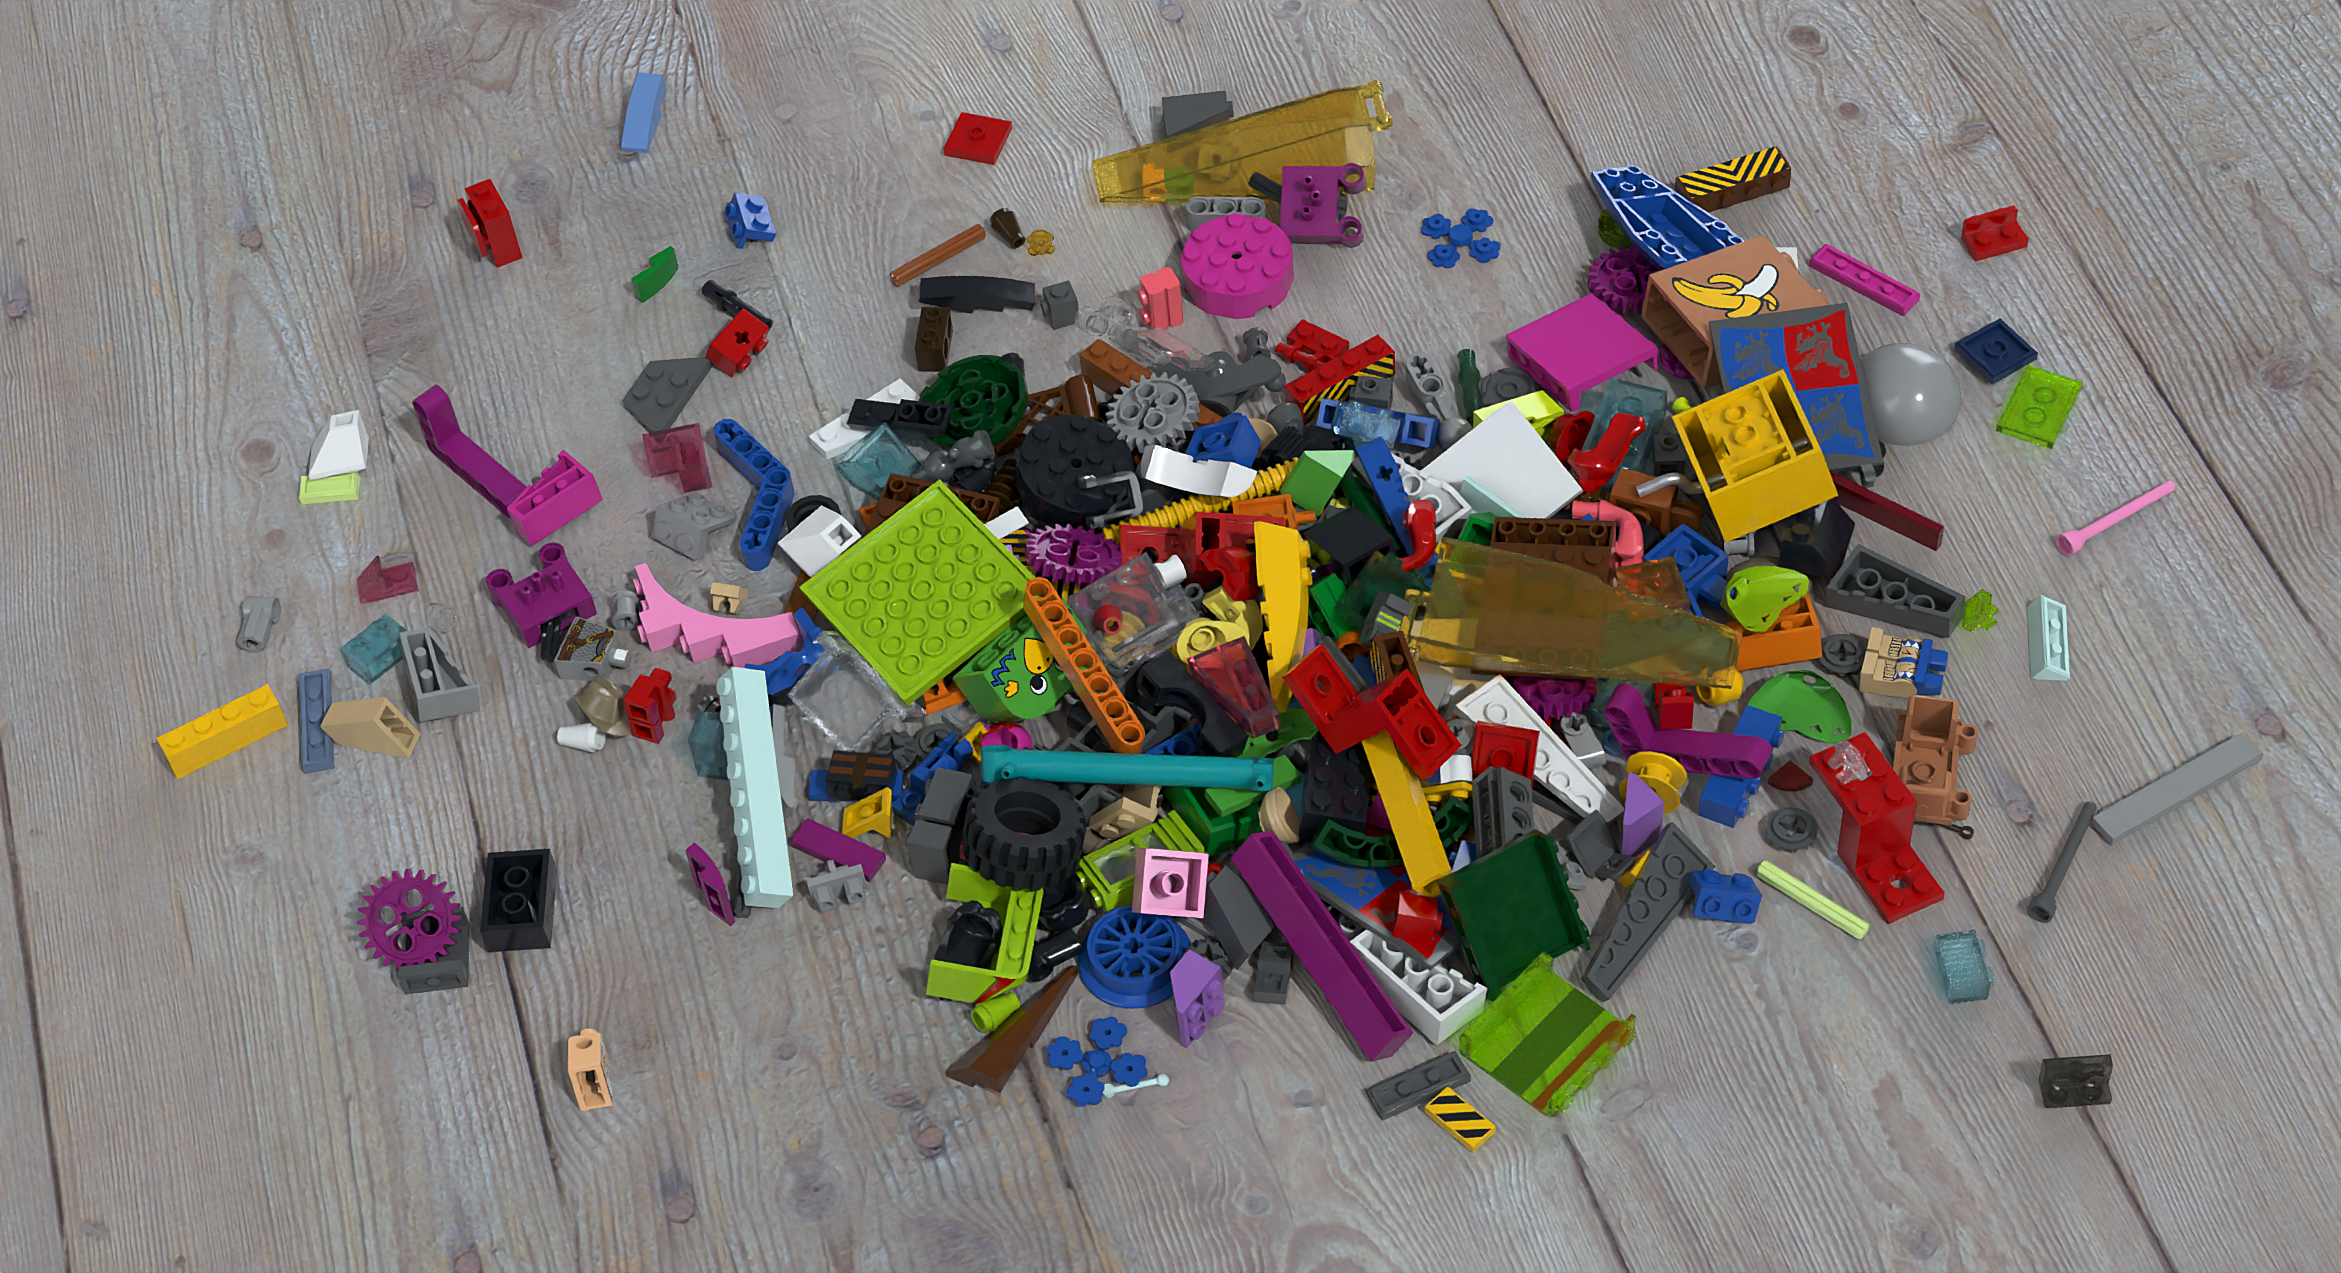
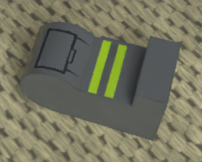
[1359,591,1413,648]

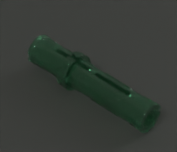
[1457,349,1482,427]

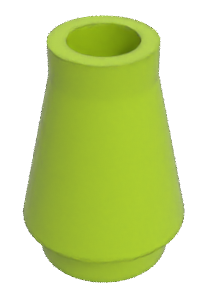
[971,992,1020,1033]

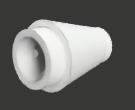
[557,722,605,752]

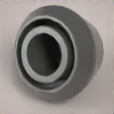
[1266,403,1304,435]

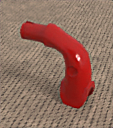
[1367,499,1437,582]

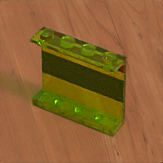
[1459,951,1636,1120]

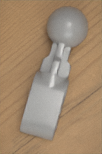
[1406,352,1473,451]

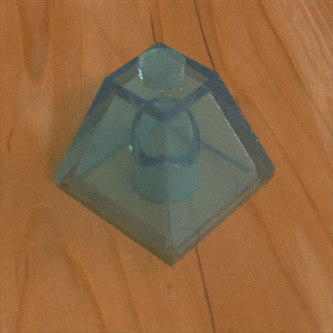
[834,422,922,500]

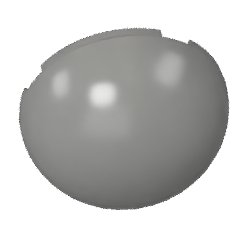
[1860,343,1961,446]

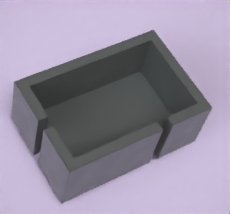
[905,767,976,885]

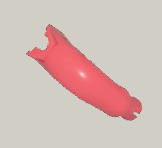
[1572,500,1644,574]

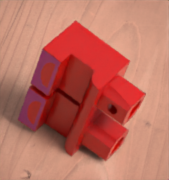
[623,668,677,744]

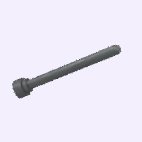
[2027,801,2097,923]

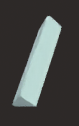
[1460,476,1527,518]
[2027,595,2070,681]

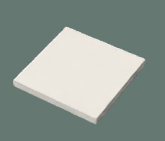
[1422,399,1583,530]

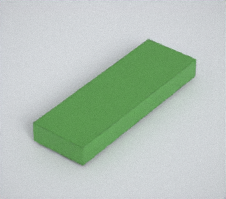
[1204,754,1301,818]

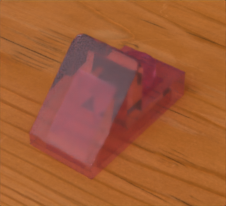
[357,555,419,605]

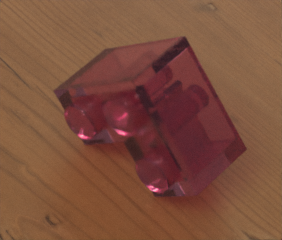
[642,423,713,493]

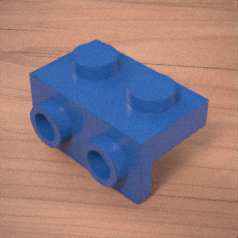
[724,193,776,249]
[1688,869,1762,924]

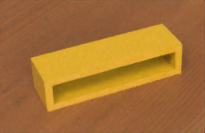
[156,684,288,780]

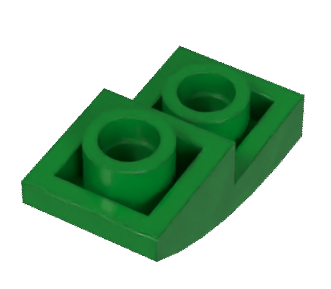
[631,246,679,303]

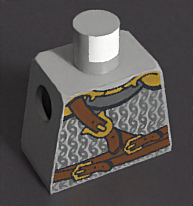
[554,617,632,681]

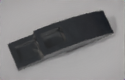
[847,399,954,439]

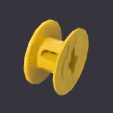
[1619,751,1687,814]

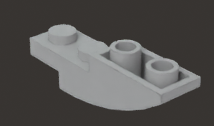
[770,704,798,821]

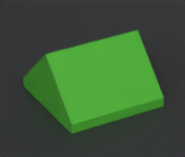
[1280,450,1356,517]

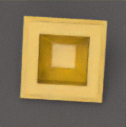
[958,722,988,765]

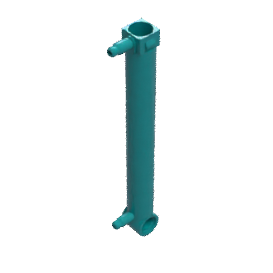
[981,745,1274,791]

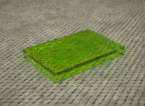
[1996,365,2083,449]

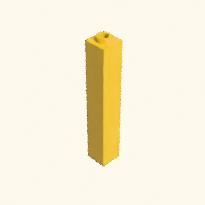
[1362,730,1452,897]

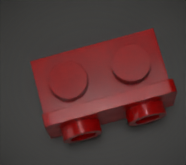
[1961,205,2029,262]

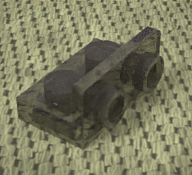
[2038,1054,2113,1109]

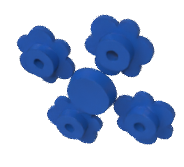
[1421,209,1500,268]
[1047,1017,1148,1107]

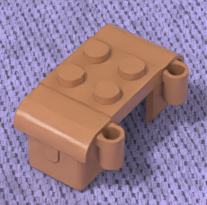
[1893,695,1978,826]

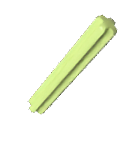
[1756,860,1870,939]

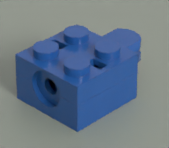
[1185,412,1261,469]
[1641,523,1735,611]

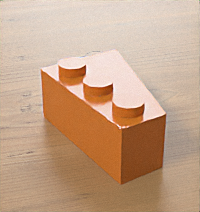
[1723,593,1822,671]

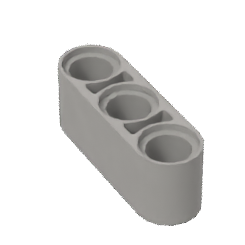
[1186,196,1266,232]

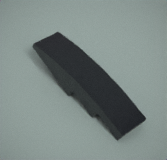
[918,276,1035,314]

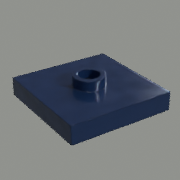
[1954,318,2038,385]

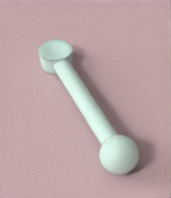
[1102,1074,1169,1098]

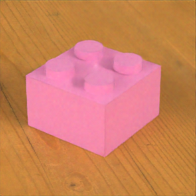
[1132,848,1208,918]

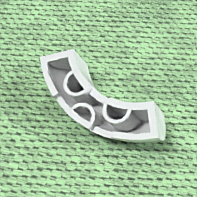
[1140,445,1257,497]

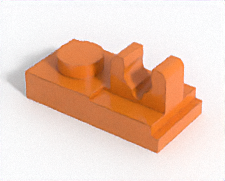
[923,679,968,715]

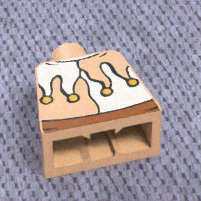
[568,1029,613,1111]

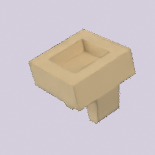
[710,582,749,614]

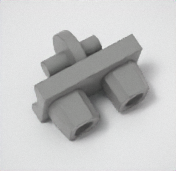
[806,859,867,913]

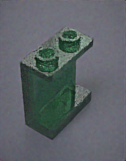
[1334,550,1431,631]

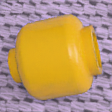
[1696,663,1743,707]

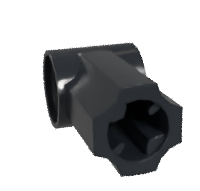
[1027,927,1083,983]

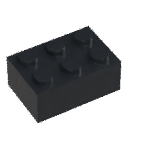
[1298,739,1372,838]
[480,849,557,952]

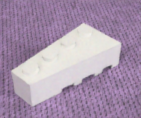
[1350,929,1487,1045]

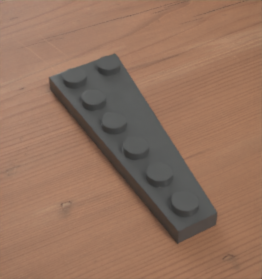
[1581,822,1716,1002]

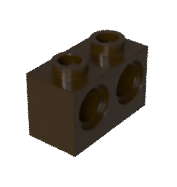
[915,307,953,372]

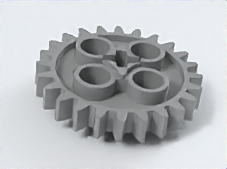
[1106,372,1200,453]

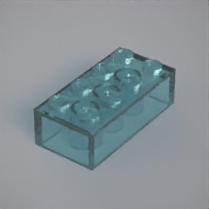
[1576,378,1667,493]

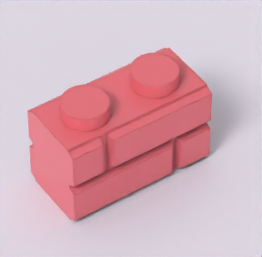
[1137,267,1184,333]

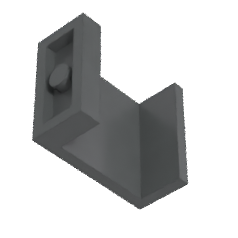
[398,906,470,995]

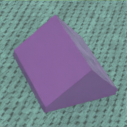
[1622,773,1664,857]

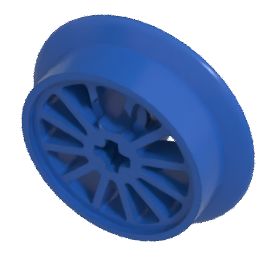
[1078,905,1191,1009]

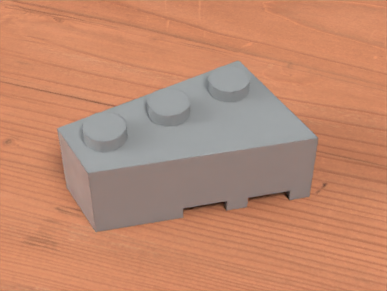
[399,627,480,722]

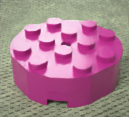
[1181,213,1294,319]

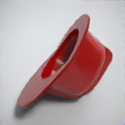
[1549,411,1597,471]

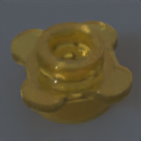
[1027,230,1055,256]

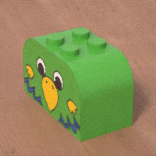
[953,598,1094,723]

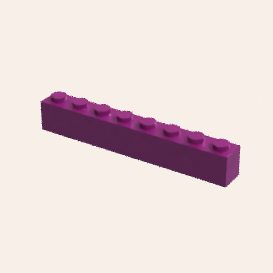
[1231,831,1413,1062]

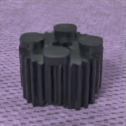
[1257,426,1323,471]

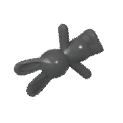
[910,430,995,483]

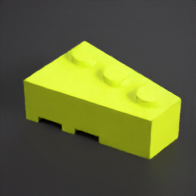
[1473,390,1564,441]

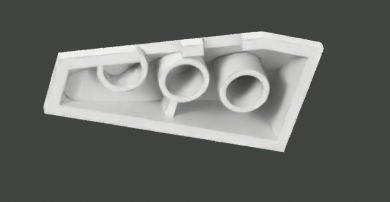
[1352,453,1472,549]

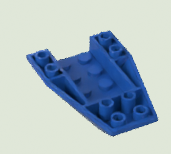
[1590,165,1744,271]

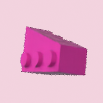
[507,450,603,546]

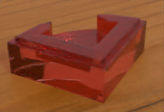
[1768,760,1813,792]

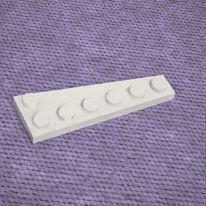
[1453,674,1625,825]

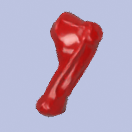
[1568,413,1646,494]

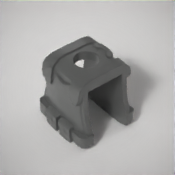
[1077,471,1143,529]

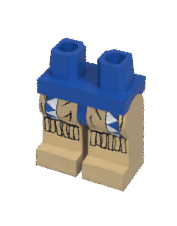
[1860,627,1949,698]

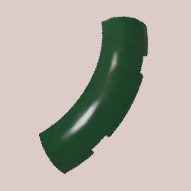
[1309,795,1474,868]

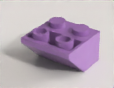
[1170,949,1225,1048]

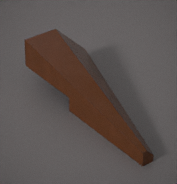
[945,965,1078,1093]

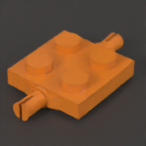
[1232,494,1316,552]

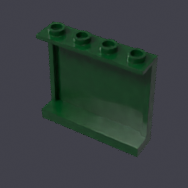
[1436,829,1591,1002]

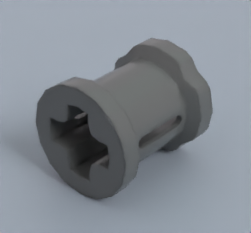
[1243,327,1271,361]

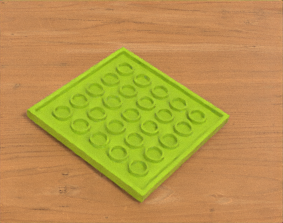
[799,479,1042,706]

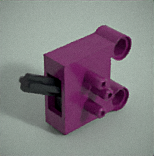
[1248,163,1366,248]
[486,542,597,663]

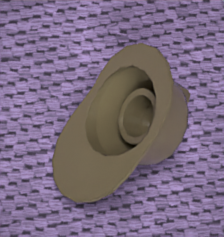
[575,675,631,737]

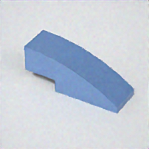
[621,72,667,153]

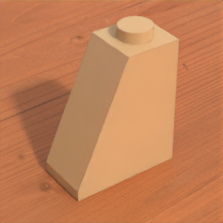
[320,697,421,758]

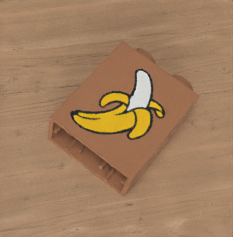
[1641,235,1829,389]

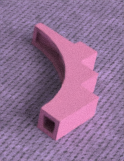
[633,563,803,668]

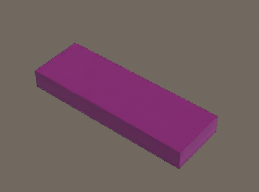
[790,818,886,882]

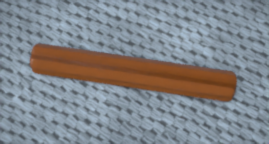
[890,224,986,287]

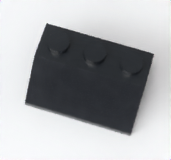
[1778,498,1855,579]

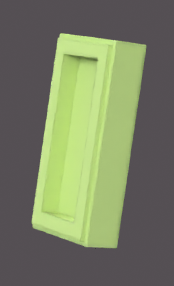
[299,472,360,505]

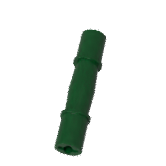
[1339,467,1406,558]

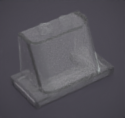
[1067,552,1201,681]
[787,631,926,752]

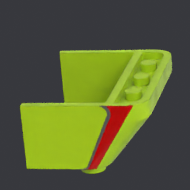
[926,863,1043,1003]

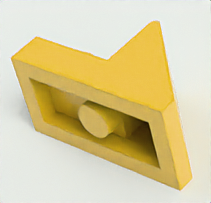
[842,787,893,839]

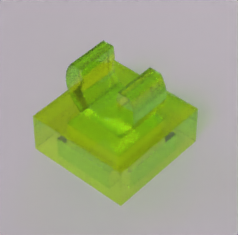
[1961,589,1998,632]

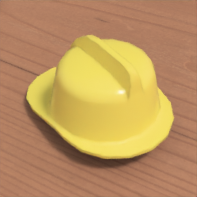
[1176,617,1250,666]

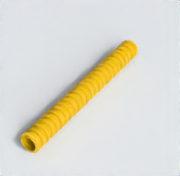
[1101,457,1299,545]

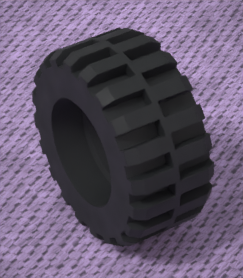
[961,777,1087,892]

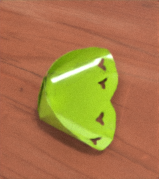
[1720,566,1809,632]

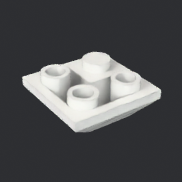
[309,410,369,480]
[778,505,862,578]

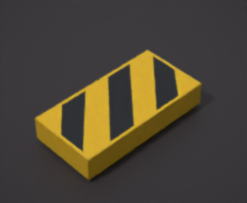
[1425,1086,1496,1153]

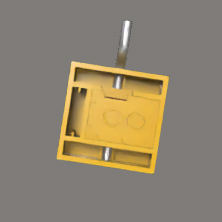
[1636,369,1839,543]

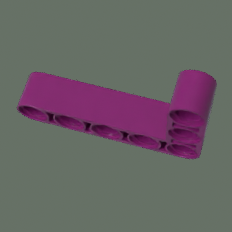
[412,384,526,518]
[1603,683,1773,779]

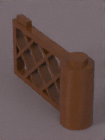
[994,375,1102,456]

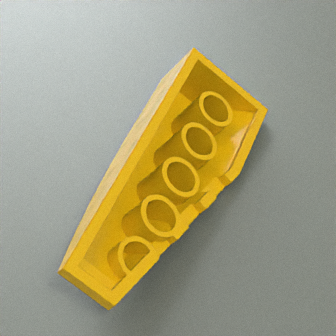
[1254,521,1312,713]

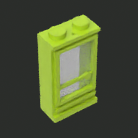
[1075,810,1205,913]

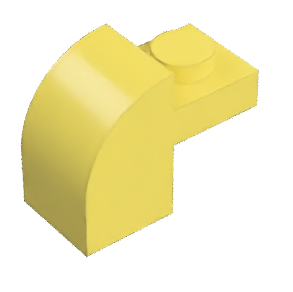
[1202,586,1263,652]

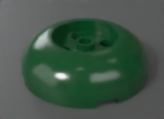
[919,355,1028,451]

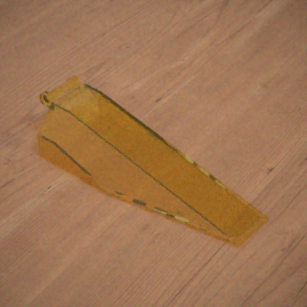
[1092,80,1393,203]
[1399,536,1743,689]

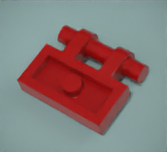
[1275,319,1349,372]

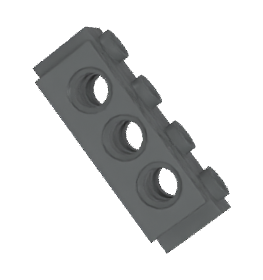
[1472,766,1534,860]

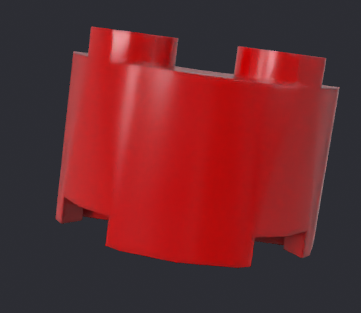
[1198,547,1261,601]

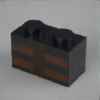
[826,750,898,801]

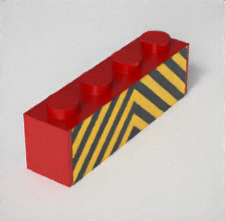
[1284,334,1395,425]

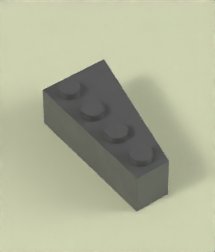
[1826,544,1965,638]

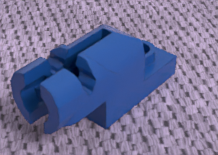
[892,731,974,826]

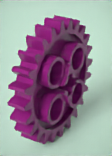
[1588,245,1659,315]
[1025,524,1123,587]
[1502,676,1597,721]
[357,868,463,971]

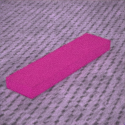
[1809,244,1920,317]

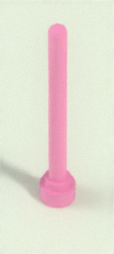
[2056,481,2175,556]

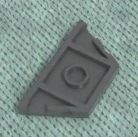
[623,357,713,441]

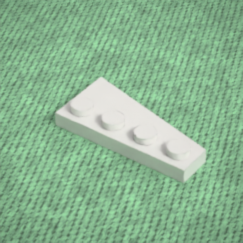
[809,378,920,459]

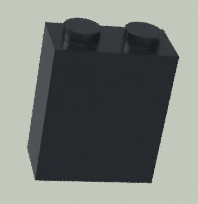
[1303,506,1397,588]

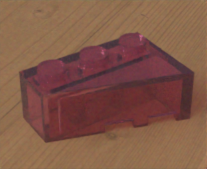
[1187,636,1282,739]

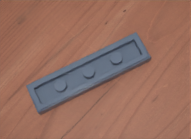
[299,668,335,774]

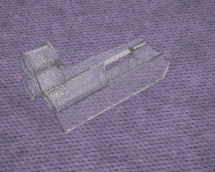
[1075,296,1216,372]

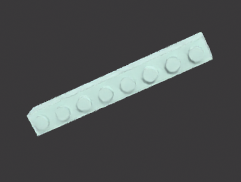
[717,667,793,909]

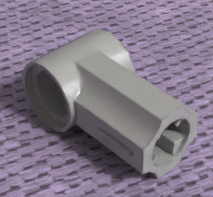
[238,596,281,653]

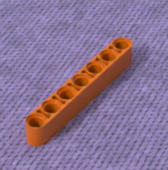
[1023,577,1145,754]

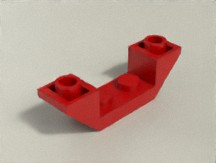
[1653,673,1694,730]

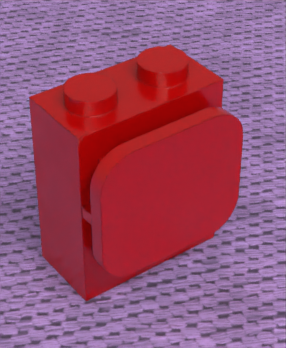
[457,179,522,268]

